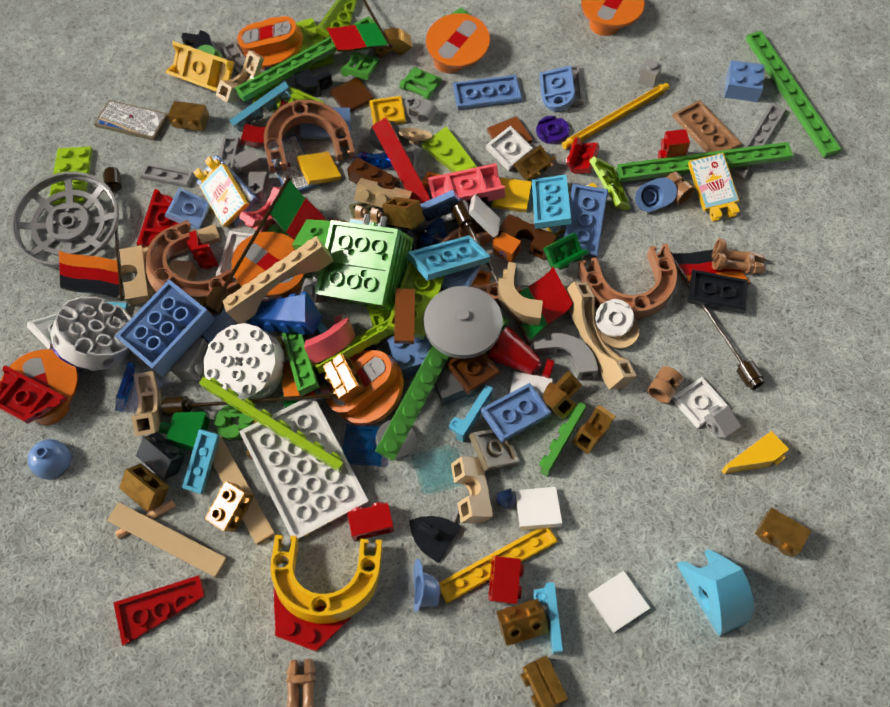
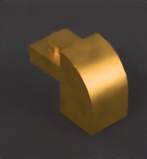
[376,28,412,58]
[543,371,582,419]
[572,404,616,454]

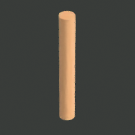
[115,500,176,539]

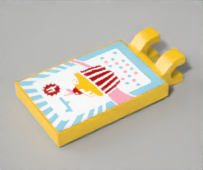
[688,153,740,222]
[194,157,250,227]

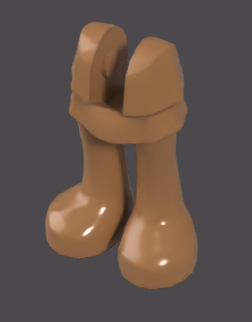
[712,238,766,274]
[286,659,316,707]

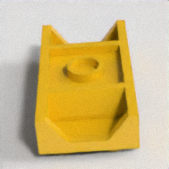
[166,41,234,92]

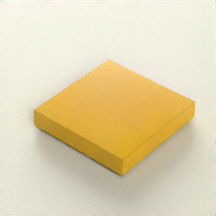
[369,96,406,125]
[296,152,341,185]
[492,177,532,212]

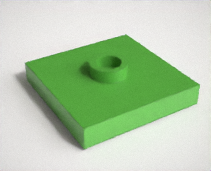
[292,219,330,250]

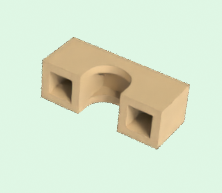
[354,178,412,208]
[119,245,155,306]
[451,456,493,523]

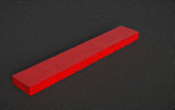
[372,117,431,204]

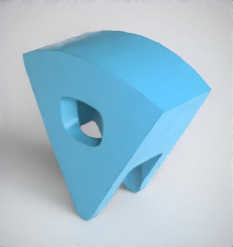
[677,549,754,636]

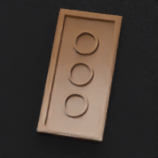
[672,100,742,153]

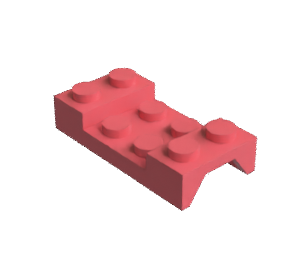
[428,163,505,201]

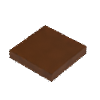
[330,77,374,113]
[446,353,500,395]

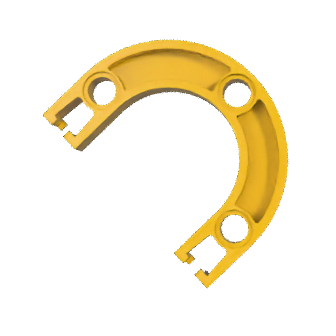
[270,535,382,624]

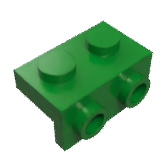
[543,233,589,270]

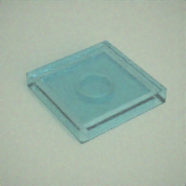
[411,444,459,494]

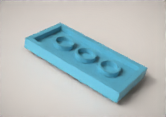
[229,81,293,131]
[532,175,572,229]
[407,235,490,280]

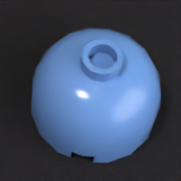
[27,439,72,480]

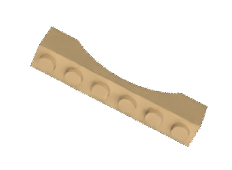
[223,236,334,324]
[566,281,637,390]

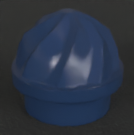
[496,488,516,509]

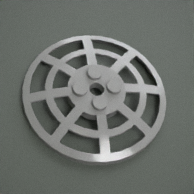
[11,172,119,267]

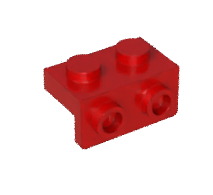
[566,137,600,174]
[187,231,218,269]

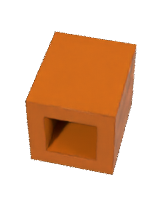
[492,232,521,262]

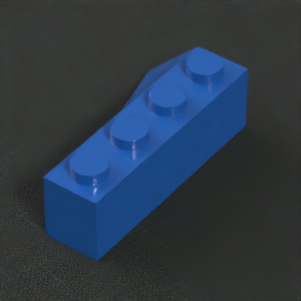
[246,291,323,335]

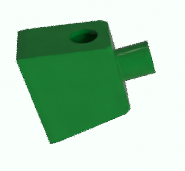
[159,412,210,451]

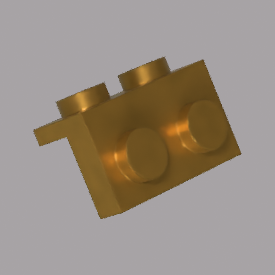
[514,144,556,181]

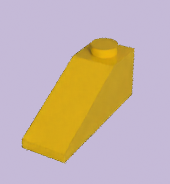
[722,431,789,474]

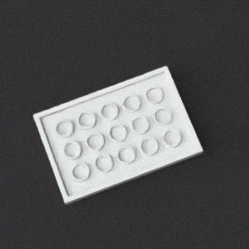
[239,399,369,540]

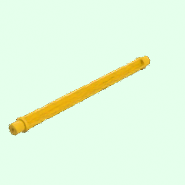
[562,83,670,150]

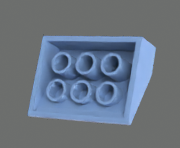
[115,280,216,377]

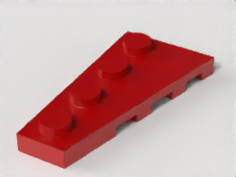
[113,575,206,646]

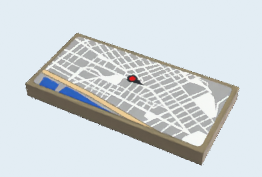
[94,100,168,141]

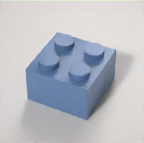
[724,60,764,102]
[387,334,431,379]

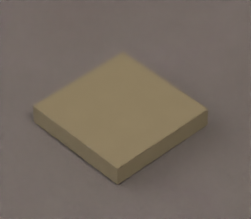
[469,429,520,472]

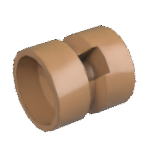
[666,172,694,205]
[647,366,683,404]

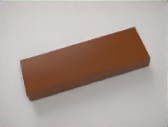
[394,288,415,344]

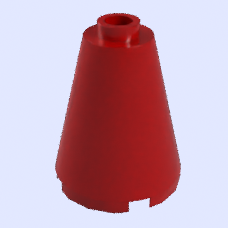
[487,326,542,374]

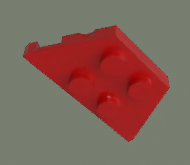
[137,189,179,248]
[0,365,67,424]
[273,588,352,652]

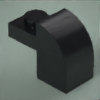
[181,30,213,49]
[294,68,333,97]

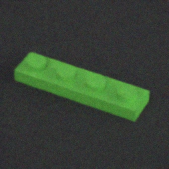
[539,402,586,477]

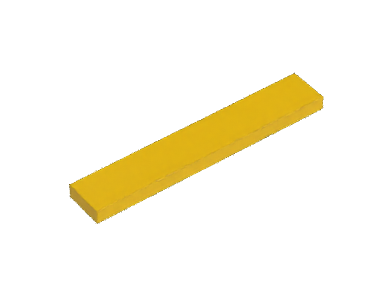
[439,528,558,604]

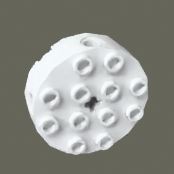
[50,297,132,371]
[204,323,285,400]

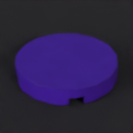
[536,116,569,144]

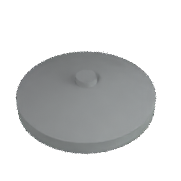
[424,286,502,359]

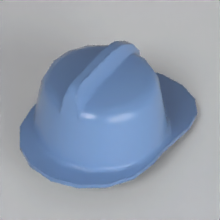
[635,177,677,212]
[413,559,440,612]

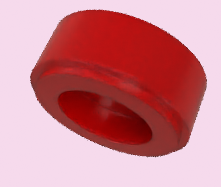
[542,358,555,378]

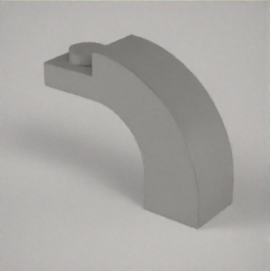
[533,333,598,380]

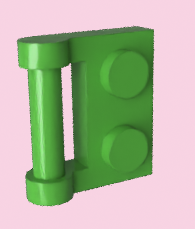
[340,52,379,80]
[399,67,442,100]

